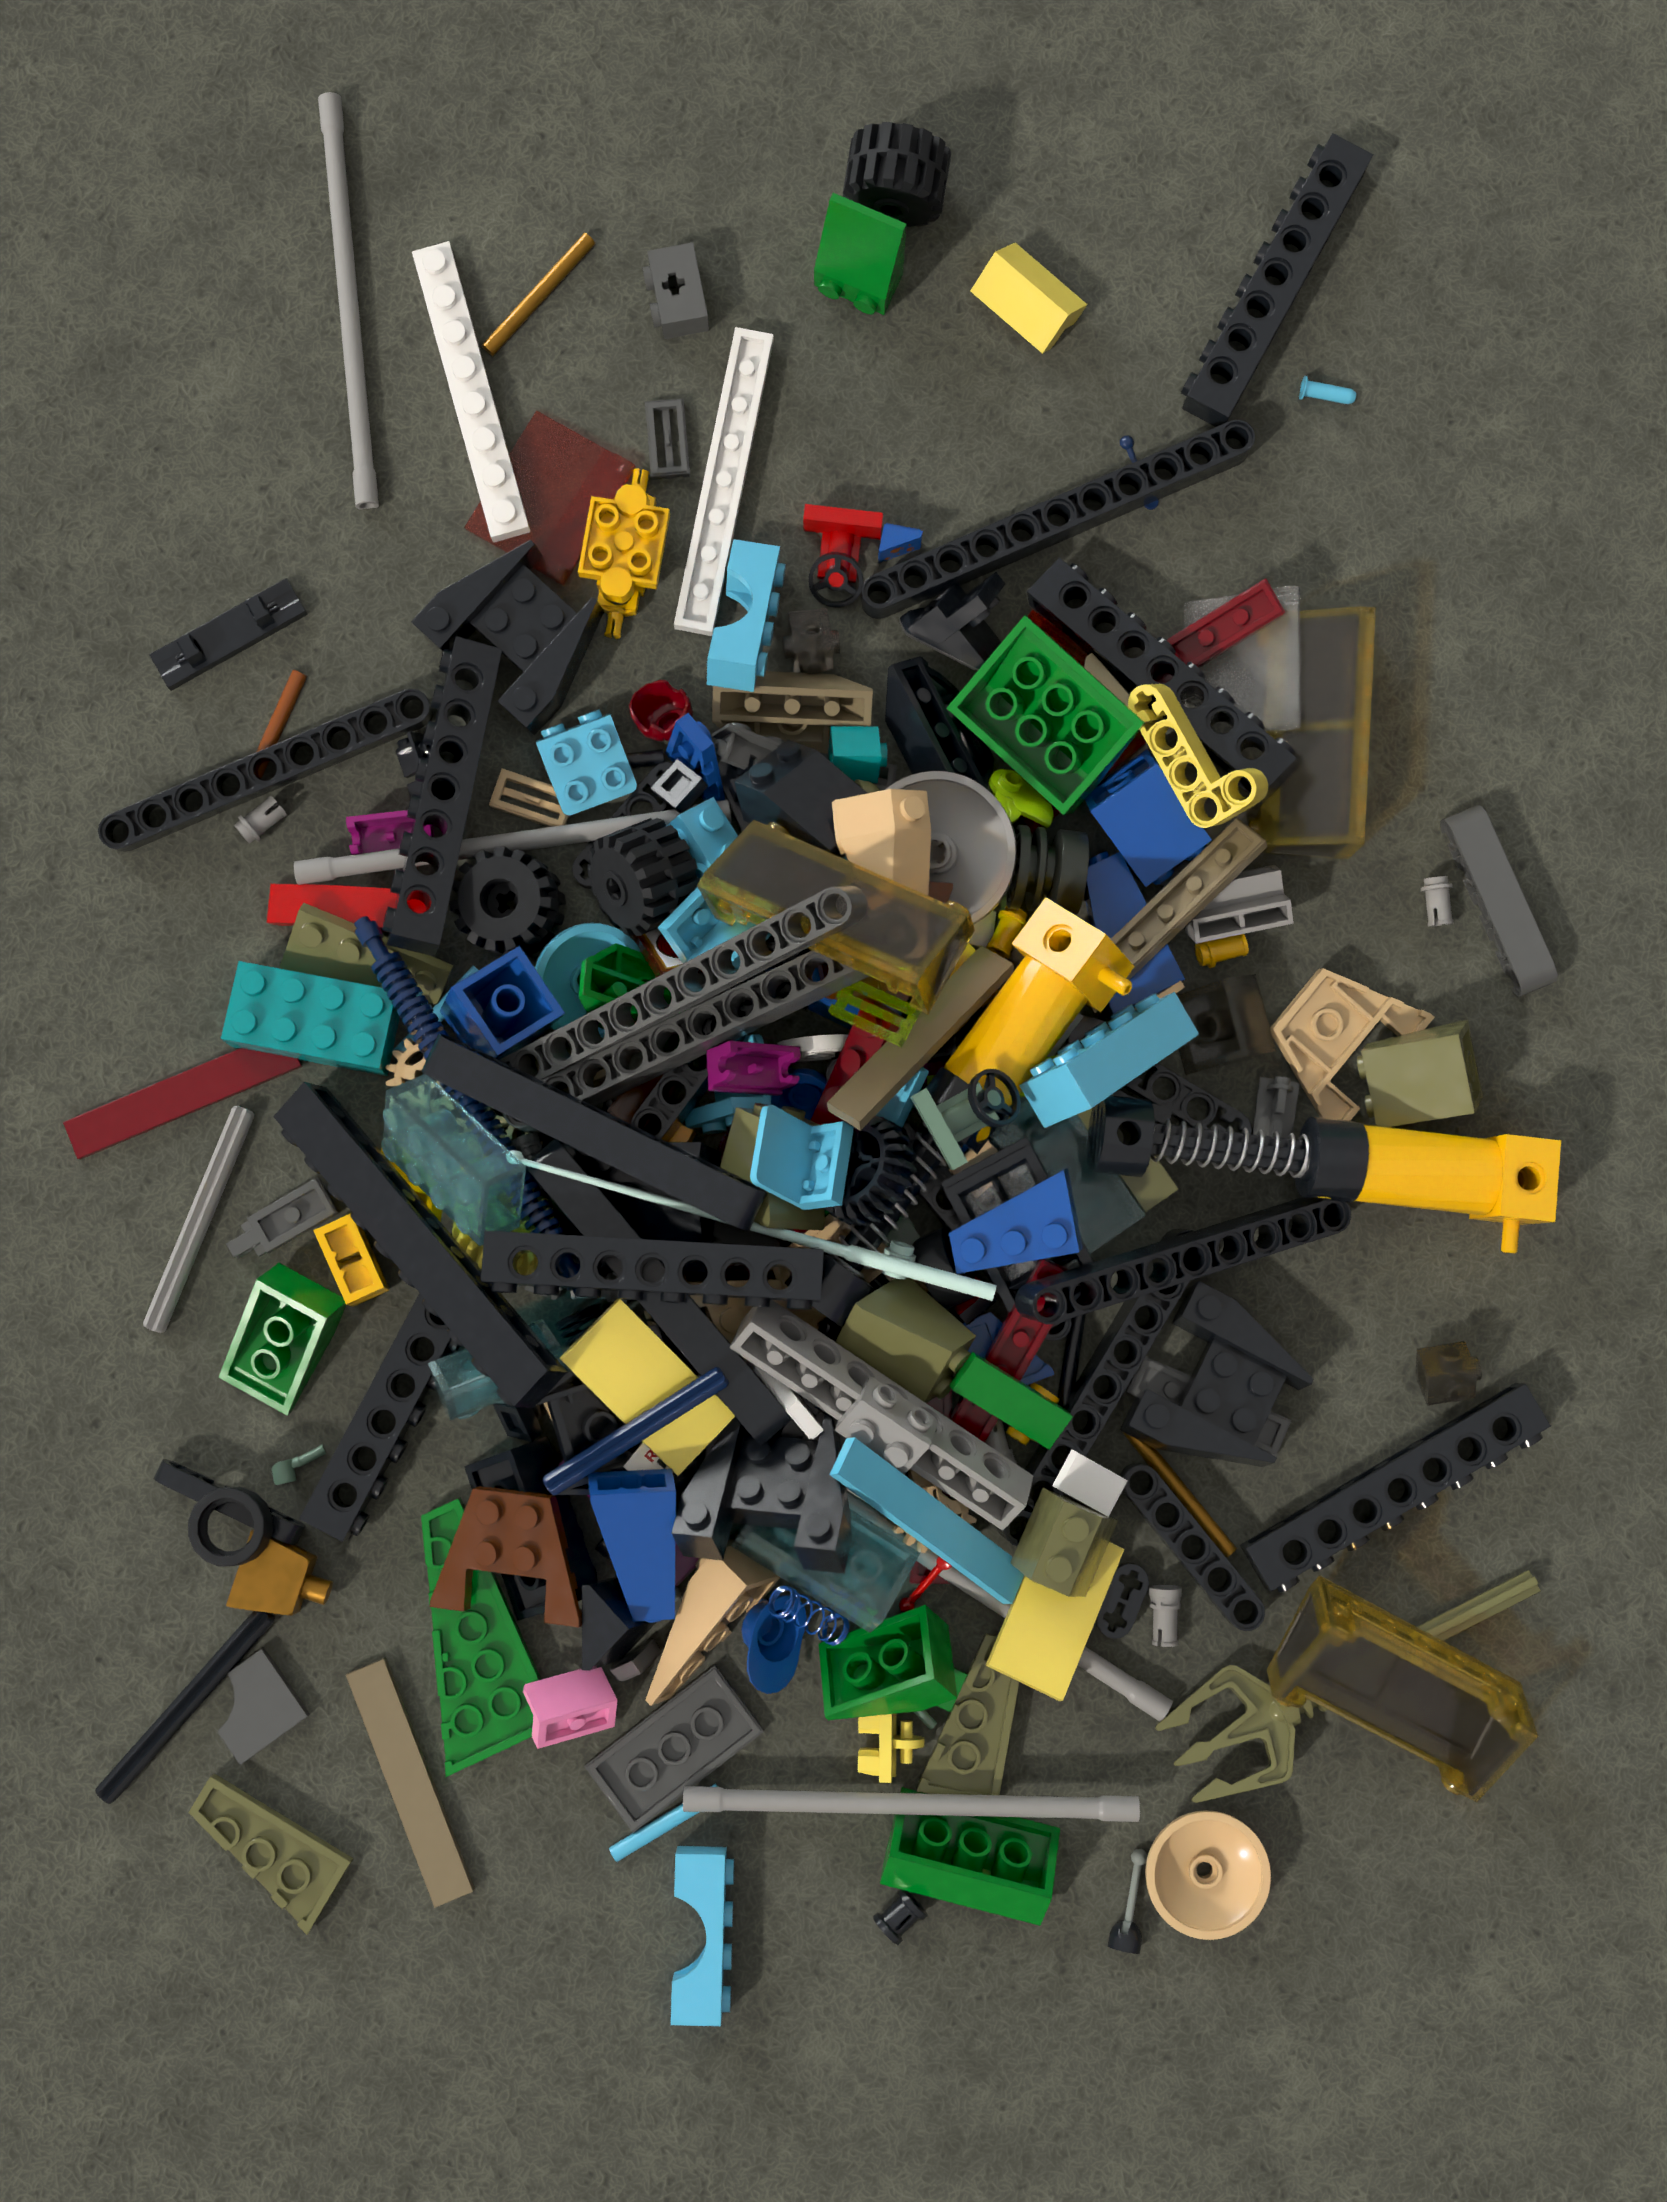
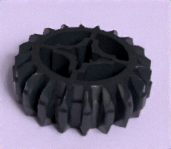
[825,1115,918,1227]

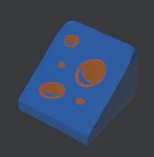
[878,523,923,563]

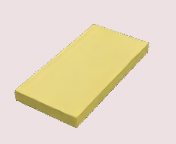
[559,1299,735,1476]
[986,1542,1124,1701]

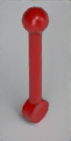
[899,1556,952,1612]

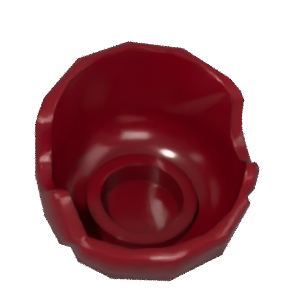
[629,680,693,742]

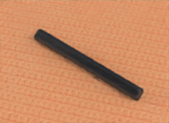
[95,1611,275,1804]

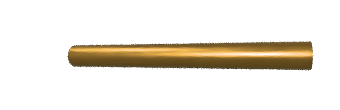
[481,233,595,356]
[1121,1431,1237,1558]

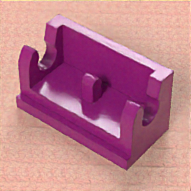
[346,810,434,855]
[706,1041,801,1096]

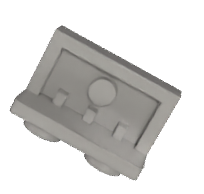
[835,1377,938,1475]

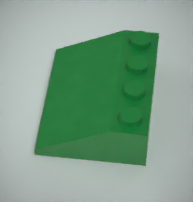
[947,615,1145,815]

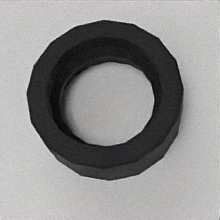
[913,1227,975,1310]
[188,1487,273,1567]

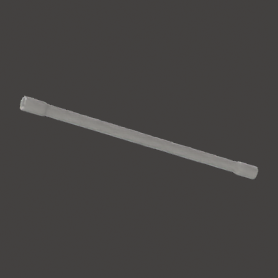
[318,92,379,509]
[294,800,732,885]
[847,1492,1173,1722]
[683,1786,1140,1822]

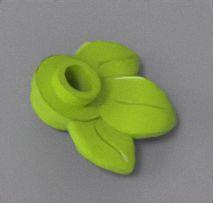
[989,769,1053,828]

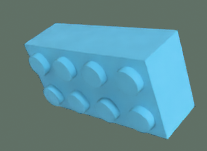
[1019,992,1199,1128]

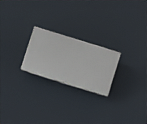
[1185,865,1294,944]

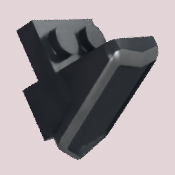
[899,572,1005,670]

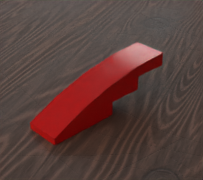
[267,884,427,932]

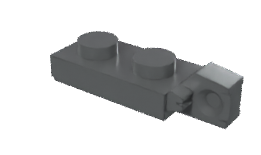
[226,1177,339,1259]

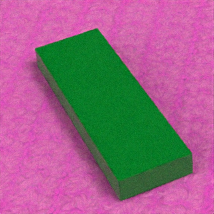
[949,1352,1073,1450]

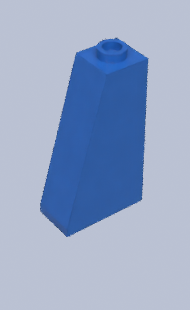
[1084,851,1185,1019]
[588,1468,676,1623]

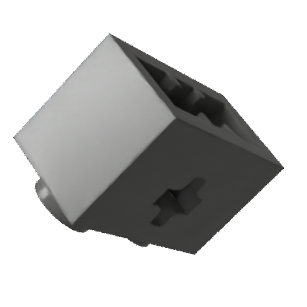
[642,242,710,339]

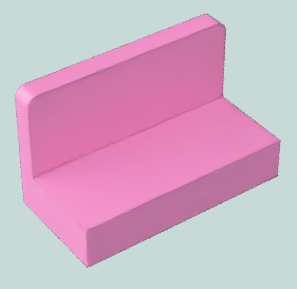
[523,1667,617,1749]

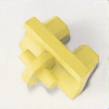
[858,1714,924,1783]

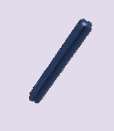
[543,1367,729,1495]

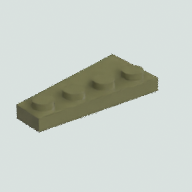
[279,903,454,1004]
[916,1633,1019,1795]
[188,1773,354,1935]

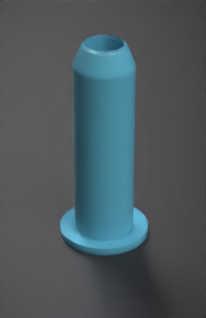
[1299,376,1356,404]

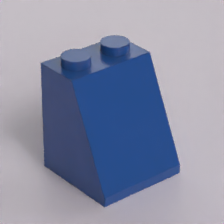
[1085,749,1212,887]
[440,946,565,1060]

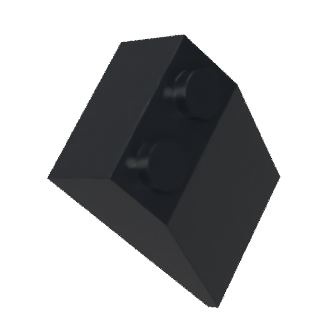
[734,739,867,857]

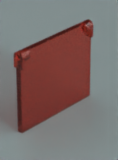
[464,411,636,585]

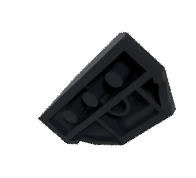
[885,656,994,794]

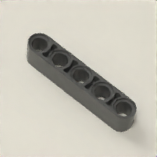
[1440,805,1558,997]

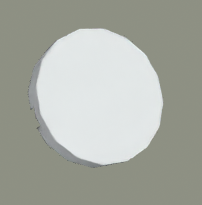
[777,1034,848,1062]

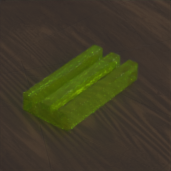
[828,981,921,1047]

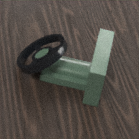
[910,1069,1021,1170]

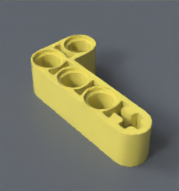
[1128,684,1268,828]

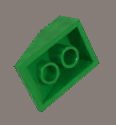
[814,193,906,315]
[218,1263,346,1416]
[818,1605,957,1720]

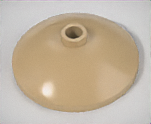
[1145,1810,1271,1940]

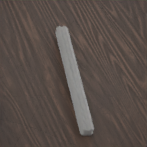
[143,1106,254,1333]

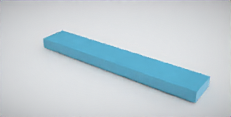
[829,1437,1024,1604]

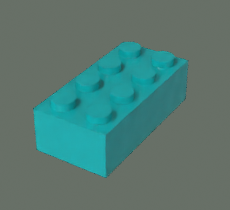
[221,961,400,1076]

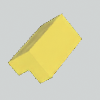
[970,242,1087,354]

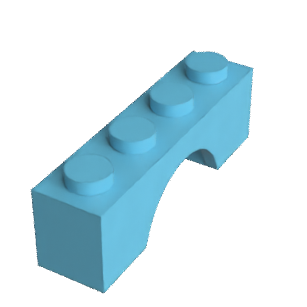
[706,539,786,692]
[671,1846,734,2026]

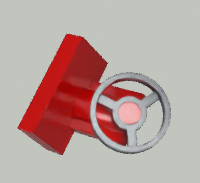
[803,504,883,608]

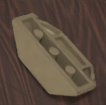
[712,671,873,754]

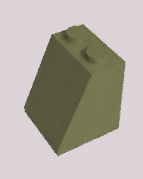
[1357,1020,1483,1127]
[720,1103,825,1230]
[835,1277,976,1403]
[1011,1488,1118,1597]

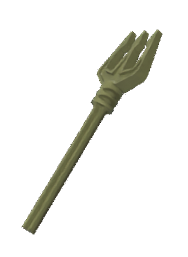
[1155,1570,1541,1803]

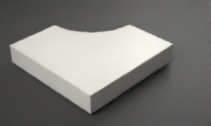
[748,1361,824,1439]

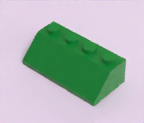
[880,1787,1060,1926]

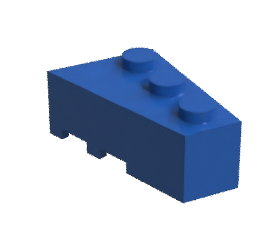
[949,1167,1083,1274]

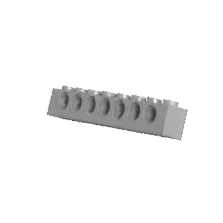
[730,1300,1034,1531]

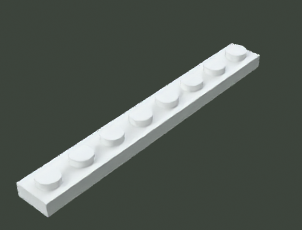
[412,241,531,543]
[674,327,774,636]

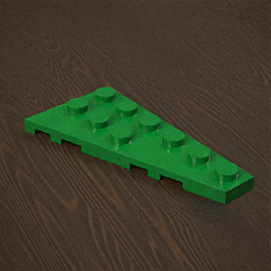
[421,1497,541,1777]

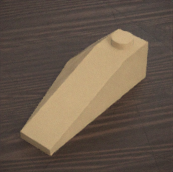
[832,789,931,963]
[646,1546,783,1706]

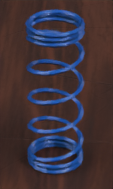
[768,1585,849,1646]

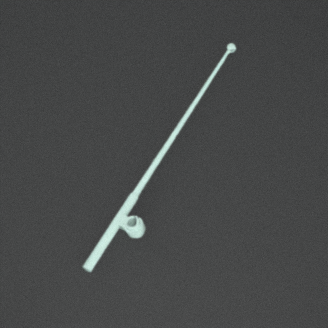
[506,1150,997,1301]

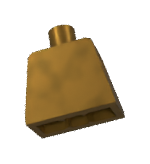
[226,1529,333,1615]

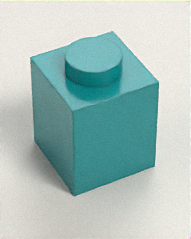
[828,726,888,783]

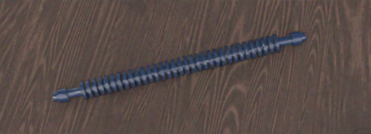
[354,916,580,1296]

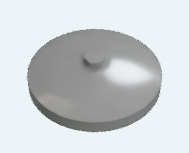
[885,771,1017,934]

